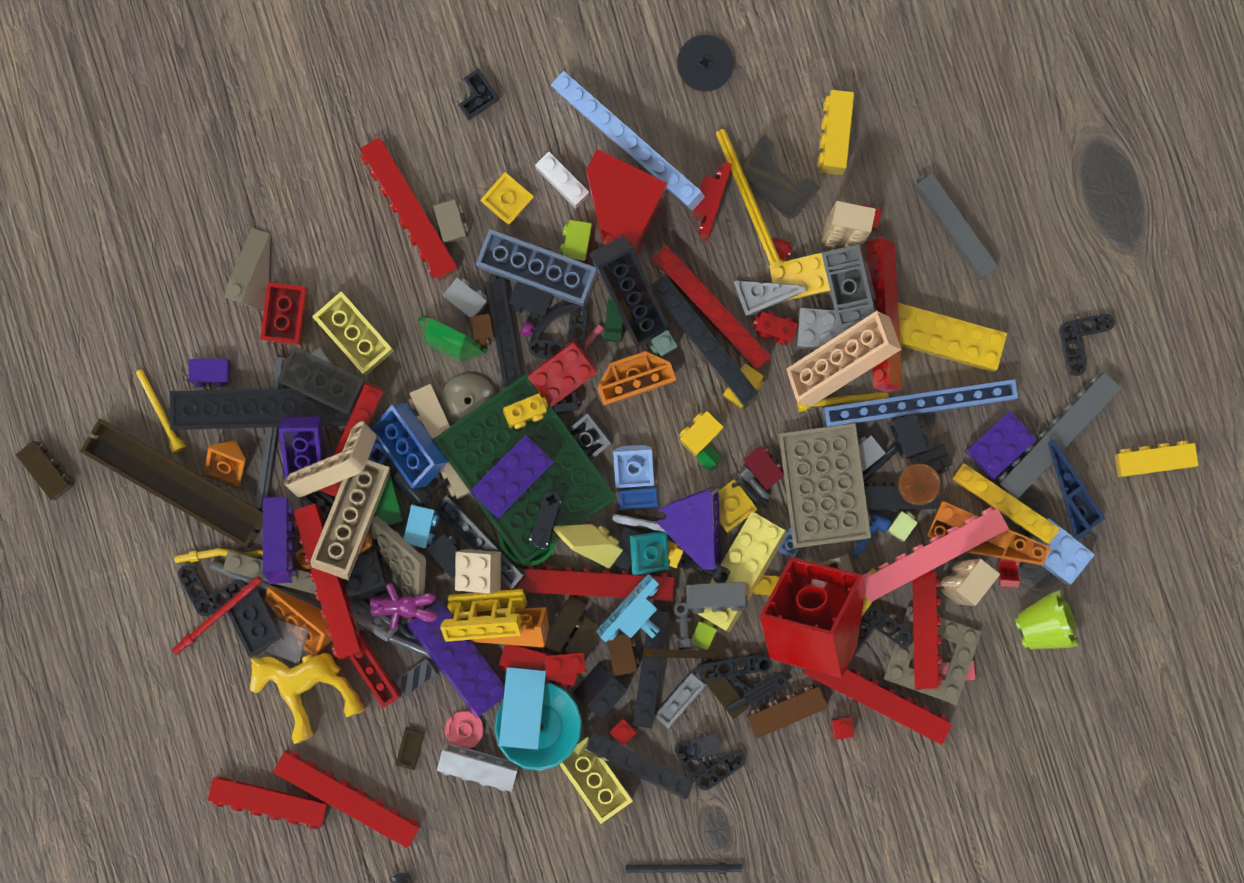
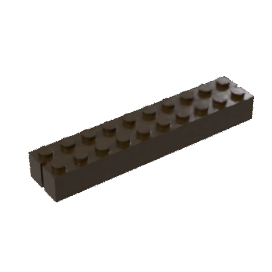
[79,418,263,548]

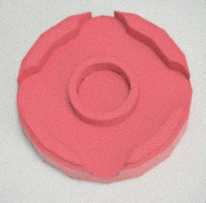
[445,711,484,749]

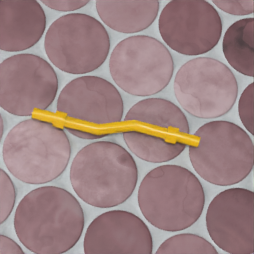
[174,548,263,563]

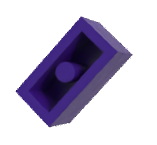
[189,359,231,387]

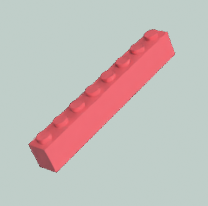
[863,507,1009,602]

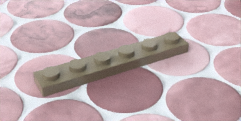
[223,551,317,594]

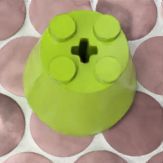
[1015,590,1080,650]

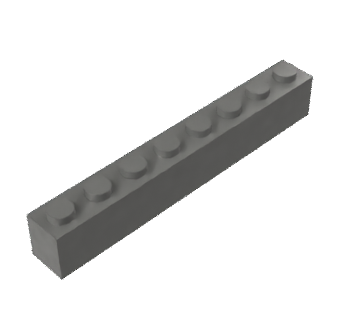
[997,372,1121,499]

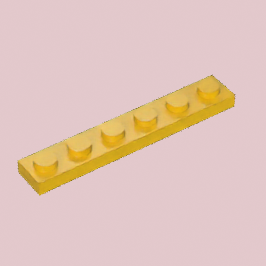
[953,463,1060,546]

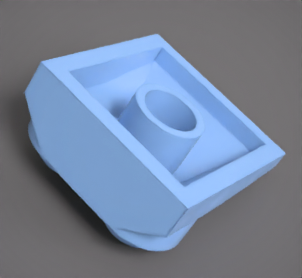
[613,445,654,488]

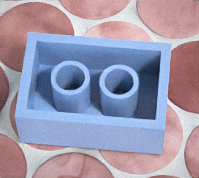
[1030,518,1094,585]

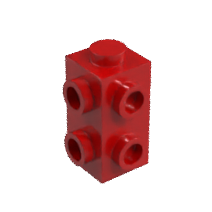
[753,310,798,346]

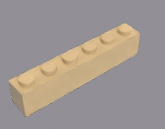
[408,384,471,500]

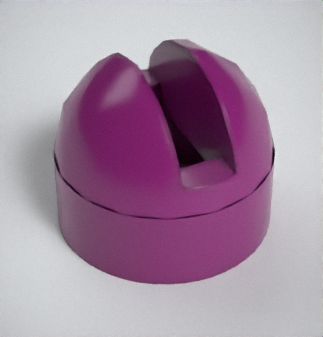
[520,320,536,337]

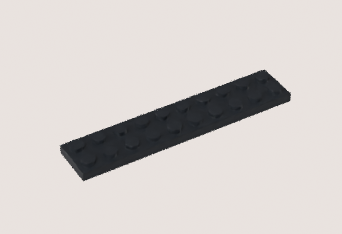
[169,387,362,430]

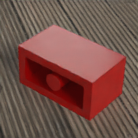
[544,652,586,676]

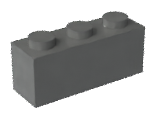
[686,582,748,614]

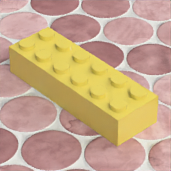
[698,512,788,633]

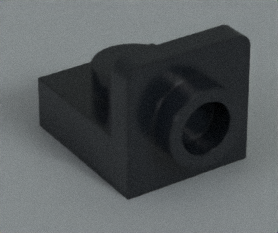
[554,390,581,414]

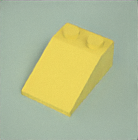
[553,524,623,568]

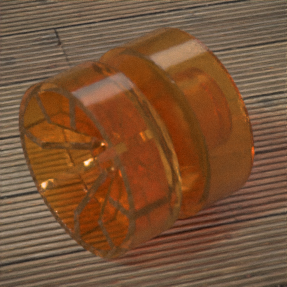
[898,464,940,506]

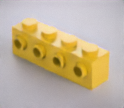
[1114,440,1198,477]

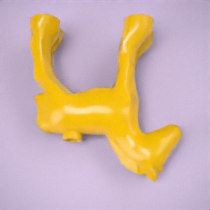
[250,653,366,744]

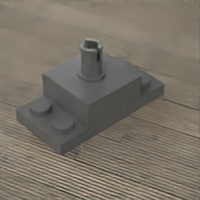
[821,244,876,329]

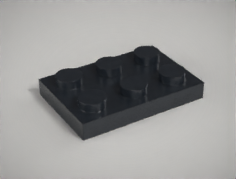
[227,588,284,658]

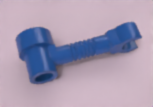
[852,512,893,558]

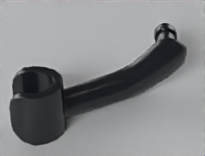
[731,480,767,510]

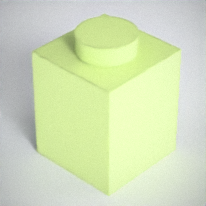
[886,511,917,542]

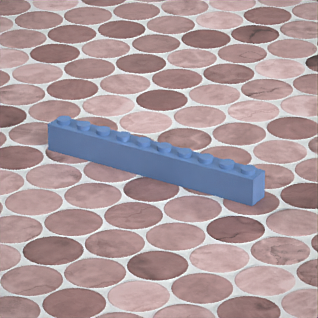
[822,379,1018,427]

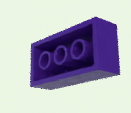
[470,435,554,519]
[263,497,296,584]

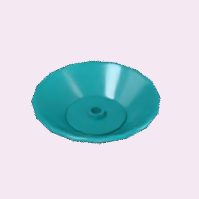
[494,682,582,771]

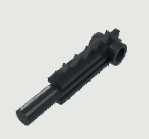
[728,670,790,712]

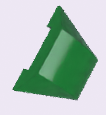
[418,317,487,362]

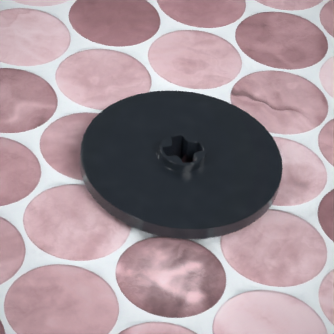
[677,35,734,92]

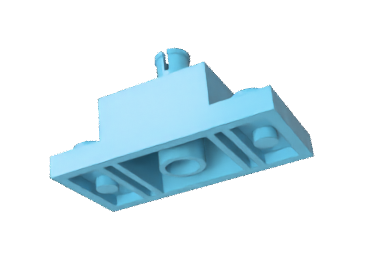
[596,574,660,642]

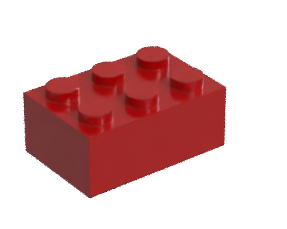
[260,282,309,346]
[528,339,598,407]

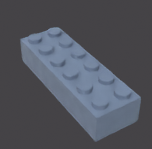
[476,229,598,307]

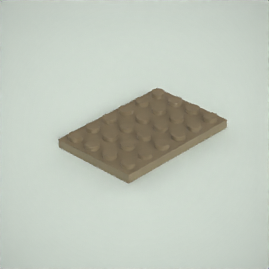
[779,423,871,549]

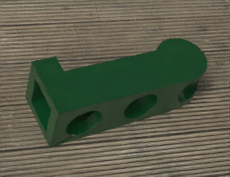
[603,296,622,343]

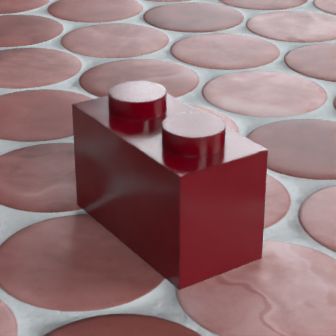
[742,446,784,490]

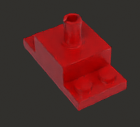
[691,162,732,243]

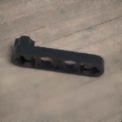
[695,653,773,681]

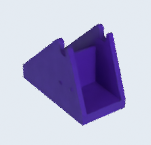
[657,487,722,570]

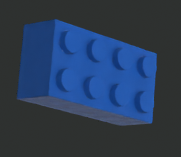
[370,403,448,489]

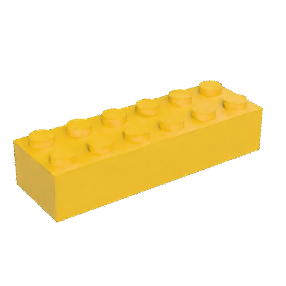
[898,303,1007,372]

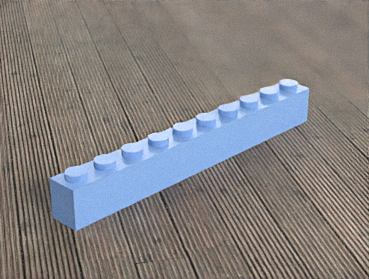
[551,71,705,211]

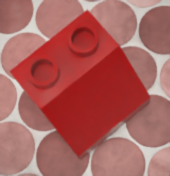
[586,149,667,255]
[759,557,866,678]

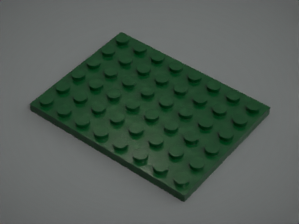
[432,373,617,566]

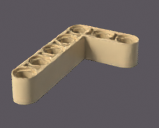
[284,421,377,497]

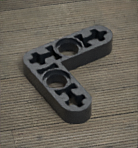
[1059,314,1115,376]
[178,565,247,616]
[853,607,913,656]
[674,740,746,790]

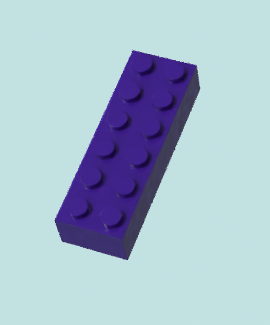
[407,600,505,718]

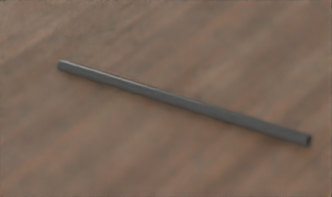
[210,560,431,658]

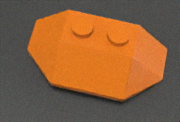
[597,351,676,406]

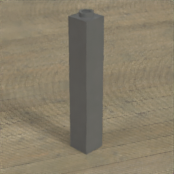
[914,173,998,280]

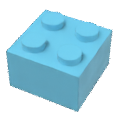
[404,505,440,548]

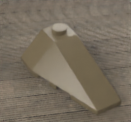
[224,228,270,312]

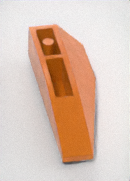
[927,501,1051,565]

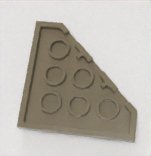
[370,516,426,609]

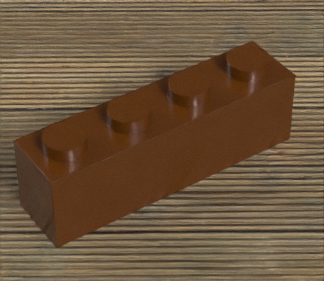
[747,684,828,738]

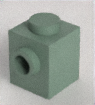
[650,330,677,358]

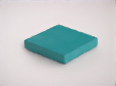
[630,531,669,575]

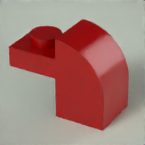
[996,558,1020,588]

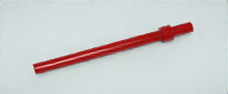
[172,576,263,655]

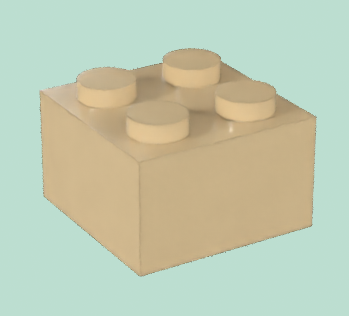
[455,549,501,594]

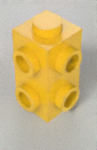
[503,394,548,429]

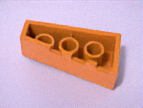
[471,607,550,647]

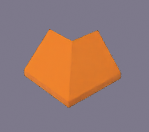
[204,440,246,488]

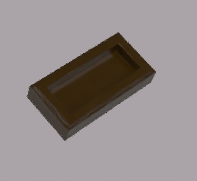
[395,727,425,770]

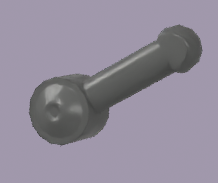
[736,466,770,501]

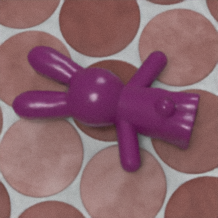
[370,582,437,629]

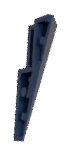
[1048,439,1106,540]

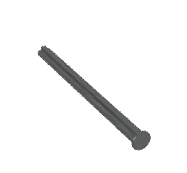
[255,357,290,510]

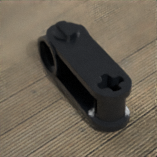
[528,491,561,550]

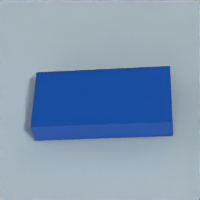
[618,488,658,510]

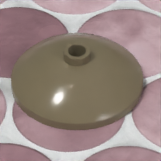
[440,373,496,425]

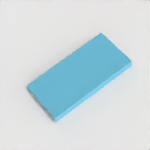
[499,668,546,750]

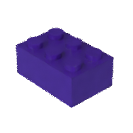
[964,411,1037,480]
[279,417,326,479]

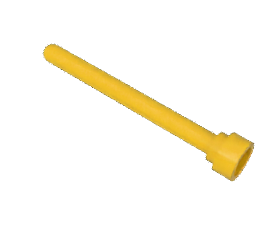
[136,369,186,454]
[797,392,889,412]

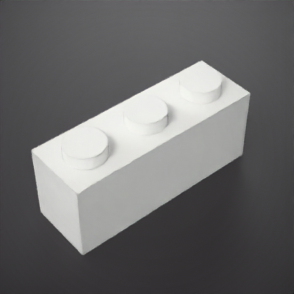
[535,152,589,209]

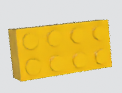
[817,90,854,175]

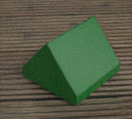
[695,444,722,471]

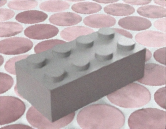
[796,308,852,350]

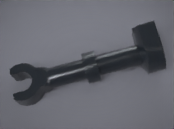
[678,554,731,583]

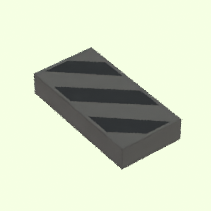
[395,659,438,697]

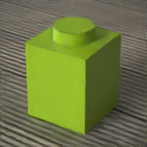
[691,620,717,651]

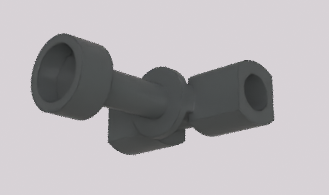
[674,603,693,649]

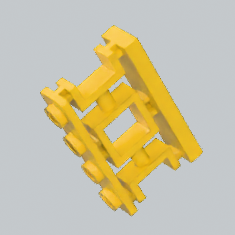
[440,589,527,641]

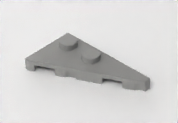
[734,281,808,316]

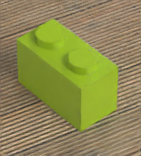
[560,220,592,264]

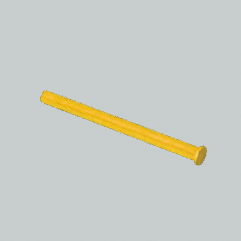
[716,129,784,269]

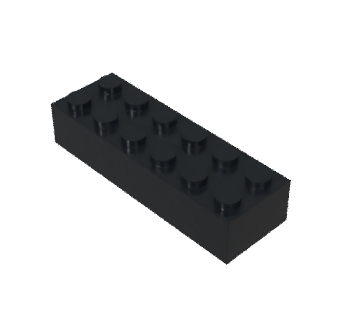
[589,235,670,347]

